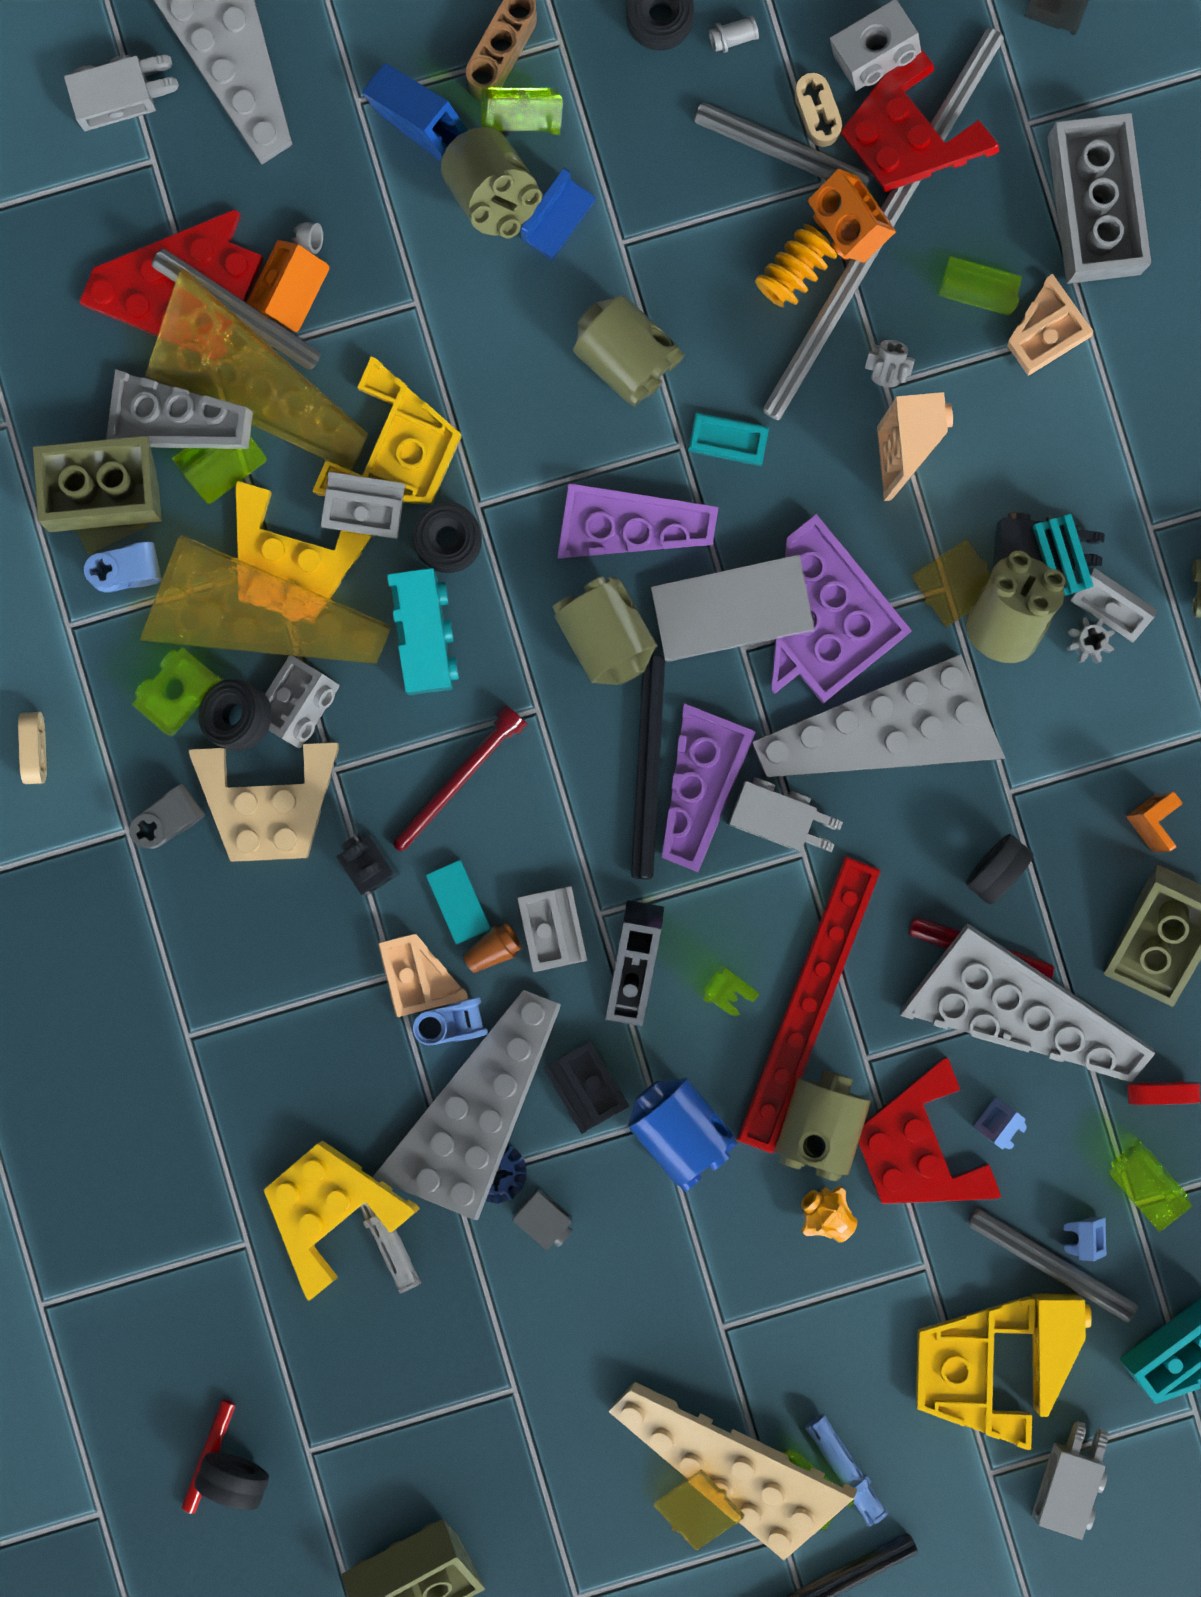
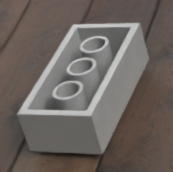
[1047,113,1151,284]

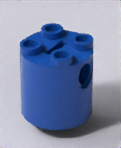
[628,1077,738,1192]

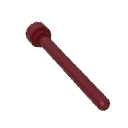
[393,704,528,851]

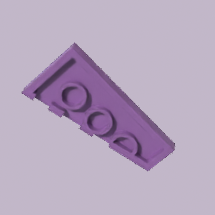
[557,483,719,559]
[662,704,755,872]

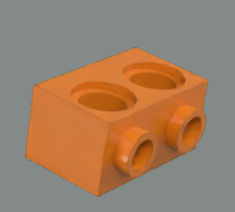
[807,168,896,263]

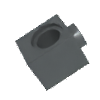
[512,1186,573,1251]

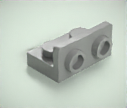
[265,654,339,748]

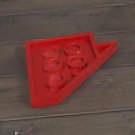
[79,210,264,363]

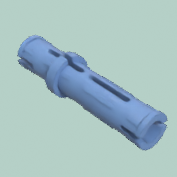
[804,1414,888,1526]

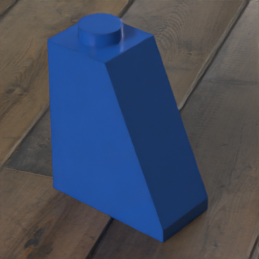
[362,63,468,162]

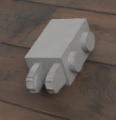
[64,54,179,132]
[728,777,843,852]
[1031,1421,1109,1540]

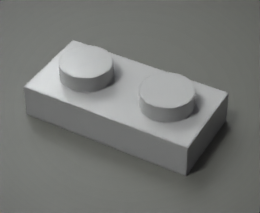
[1071,568,1157,643]

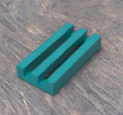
[1032,513,1094,596]

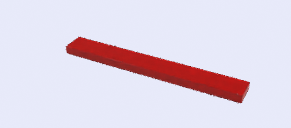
[736,856,881,1154]

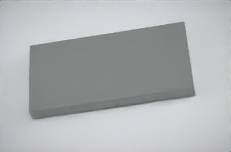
[651,555,815,662]

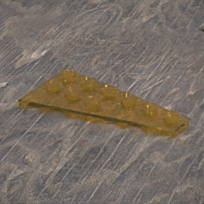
[145,269,368,471]
[140,535,393,664]

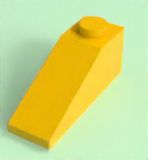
[1032,1293,1091,1417]

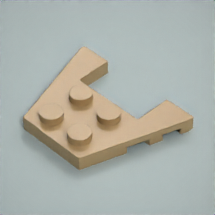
[189,743,339,862]

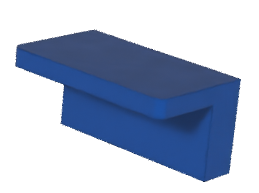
[521,167,596,261]

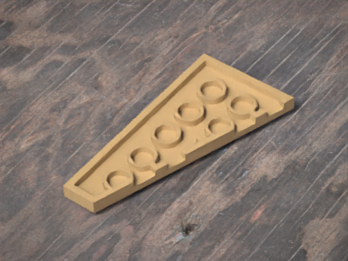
[608,1382,858,1560]

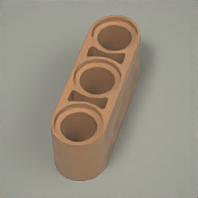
[466,0,537,101]

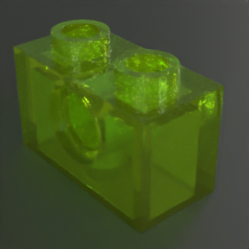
[132,647,222,737]

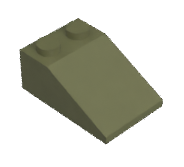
[1104,864,1201,1007]

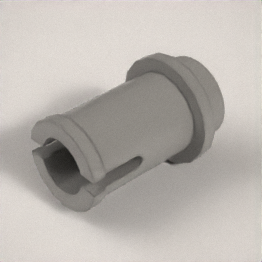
[709,16,759,54]

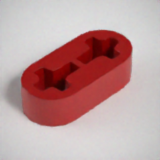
[1127,1081,1201,1105]

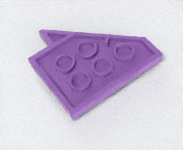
[771,514,912,703]

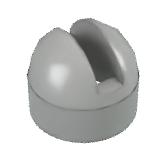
[291,222,323,254]

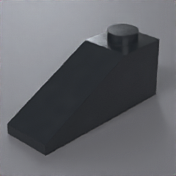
[605,900,664,1026]

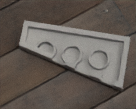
[106,369,253,449]

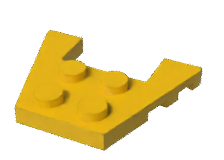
[313,356,462,505]
[236,481,374,622]
[264,1141,420,1301]
[915,1296,1035,1450]

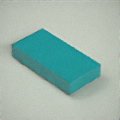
[688,413,769,466]
[426,860,491,944]

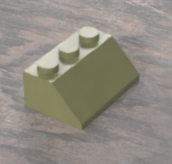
[33,436,162,532]
[342,1519,485,1597]

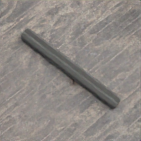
[694,102,870,187]
[152,249,321,370]
[967,1209,1138,1322]

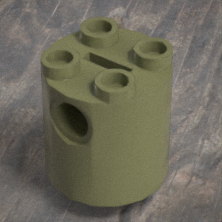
[441,127,542,239]
[573,295,685,407]
[965,551,1066,663]
[552,576,657,685]
[775,1070,871,1181]

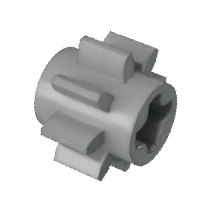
[865,340,915,388]
[1066,617,1115,664]

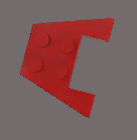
[841,49,999,192]
[858,1057,1002,1204]

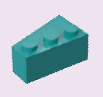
[387,568,459,695]
[1119,1298,1201,1404]

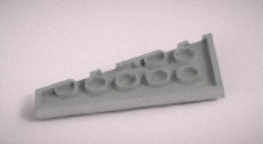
[153,0,293,165]
[751,654,1006,777]
[900,923,1155,1082]
[372,990,561,1220]

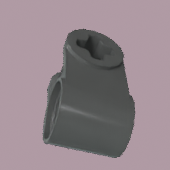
[129,784,206,849]

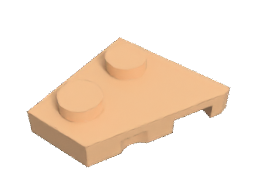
[1007,274,1093,376]
[378,934,468,1017]

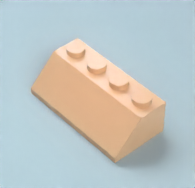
[877,392,953,501]

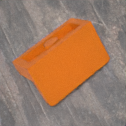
[247,240,330,332]
[1126,791,1183,852]

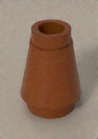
[463,923,522,973]

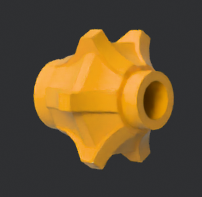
[801,1185,858,1243]

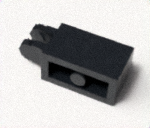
[992,512,1105,575]
[336,833,400,895]

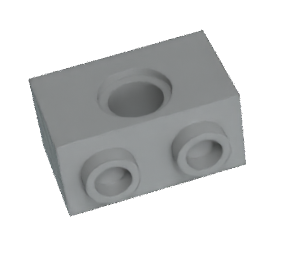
[830,0,921,91]

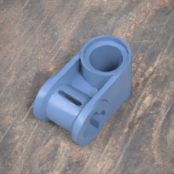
[84,542,162,593]
[413,997,488,1045]

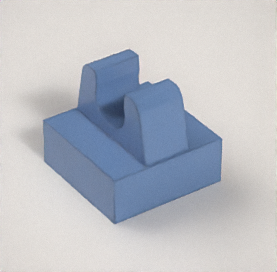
[973,1097,1027,1150]
[1064,1216,1107,1261]

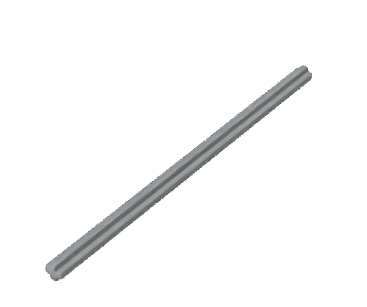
[763,28,1004,420]

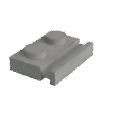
[321,472,405,539]
[518,886,587,972]

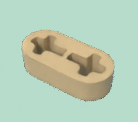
[794,73,842,147]
[18,712,47,784]

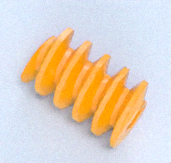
[755,224,837,308]

